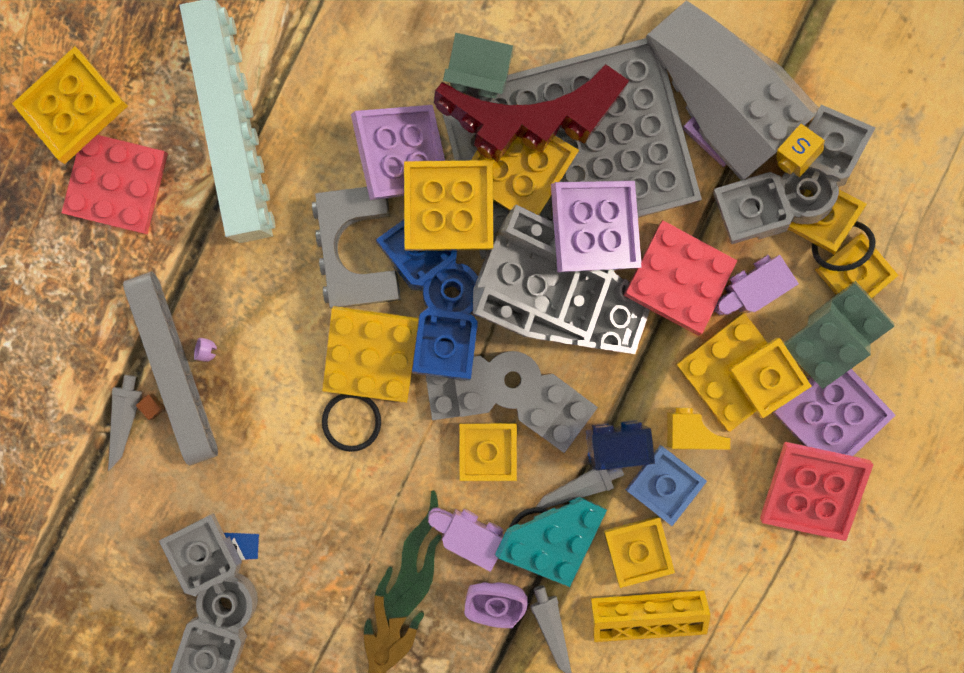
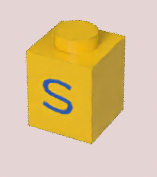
[777,124,825,177]

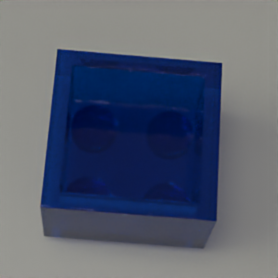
[585,420,655,471]

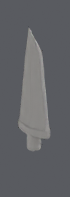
[108,375,142,471]
[536,463,624,508]
[530,585,572,673]

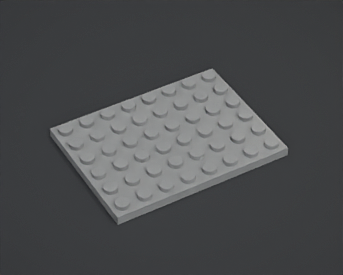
[443,38,702,260]

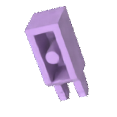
[714,255,799,315]
[428,507,504,572]

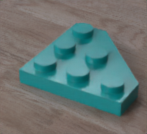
[495,497,607,587]

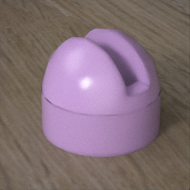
[194,338,217,361]

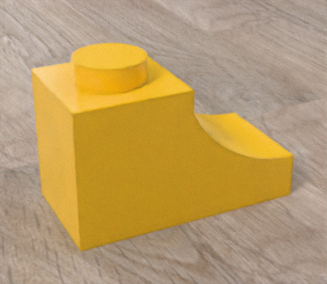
[667,407,730,450]

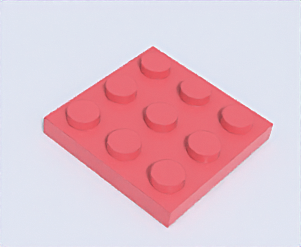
[61,135,168,235]
[623,220,737,336]
[760,442,873,541]

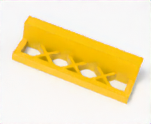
[591,590,711,642]

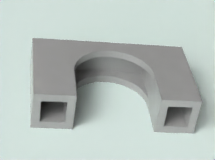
[312,187,401,308]

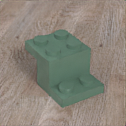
[443,32,515,98]
[784,281,895,389]

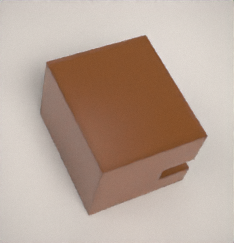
[135,394,166,420]

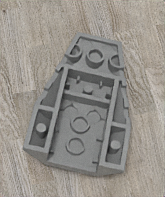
[646,0,819,181]
[473,205,650,354]

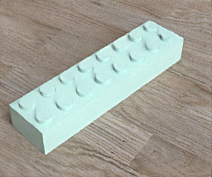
[180,0,275,243]

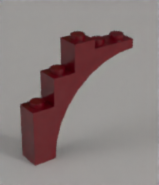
[433,64,629,162]

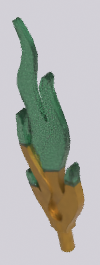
[363,490,442,673]

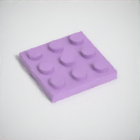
[351,105,445,200]
[551,181,642,273]
[772,369,896,456]

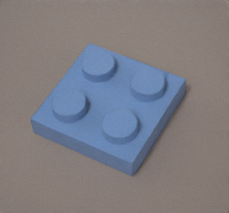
[625,445,707,526]

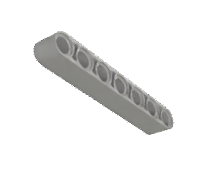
[123,271,218,466]

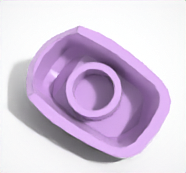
[464,582,527,628]

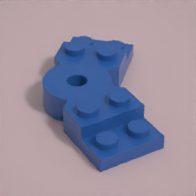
[376,219,478,381]

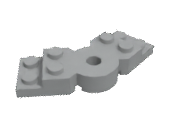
[713,105,876,245]
[426,351,598,453]
[159,513,258,673]

